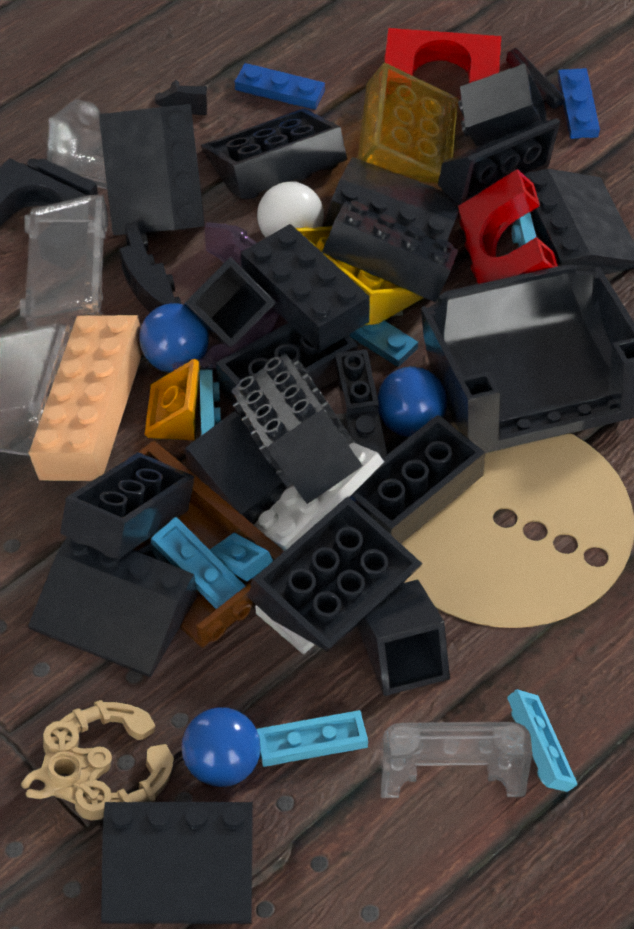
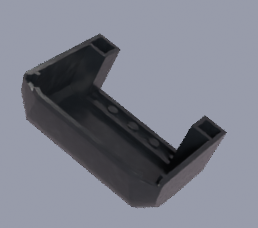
[421,265,634,453]

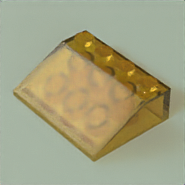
[357,62,458,183]

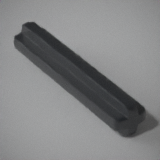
[506,48,564,109]

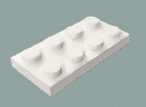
[254,443,384,551]

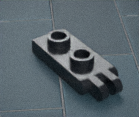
[27,158,98,199]

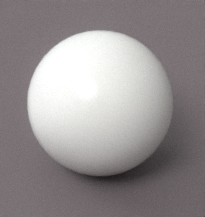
[257,182,324,237]

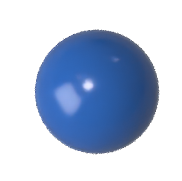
[139,303,209,373]
[377,366,447,437]
[182,707,261,787]

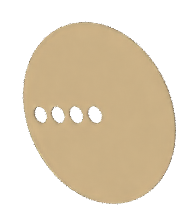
[401,422,634,628]

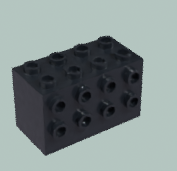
[231,353,363,504]

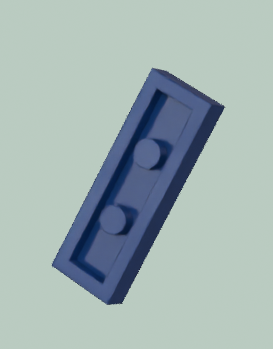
[235,63,325,110]
[558,68,600,139]

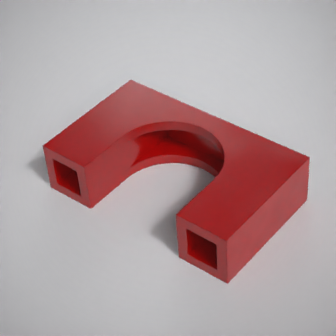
[382,28,502,98]
[458,169,558,284]

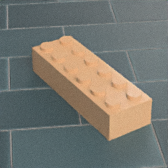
[29,315,142,481]

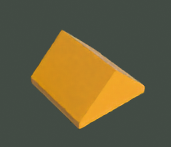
[144,359,200,440]

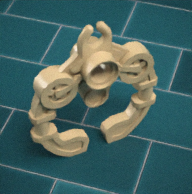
[21,700,174,821]

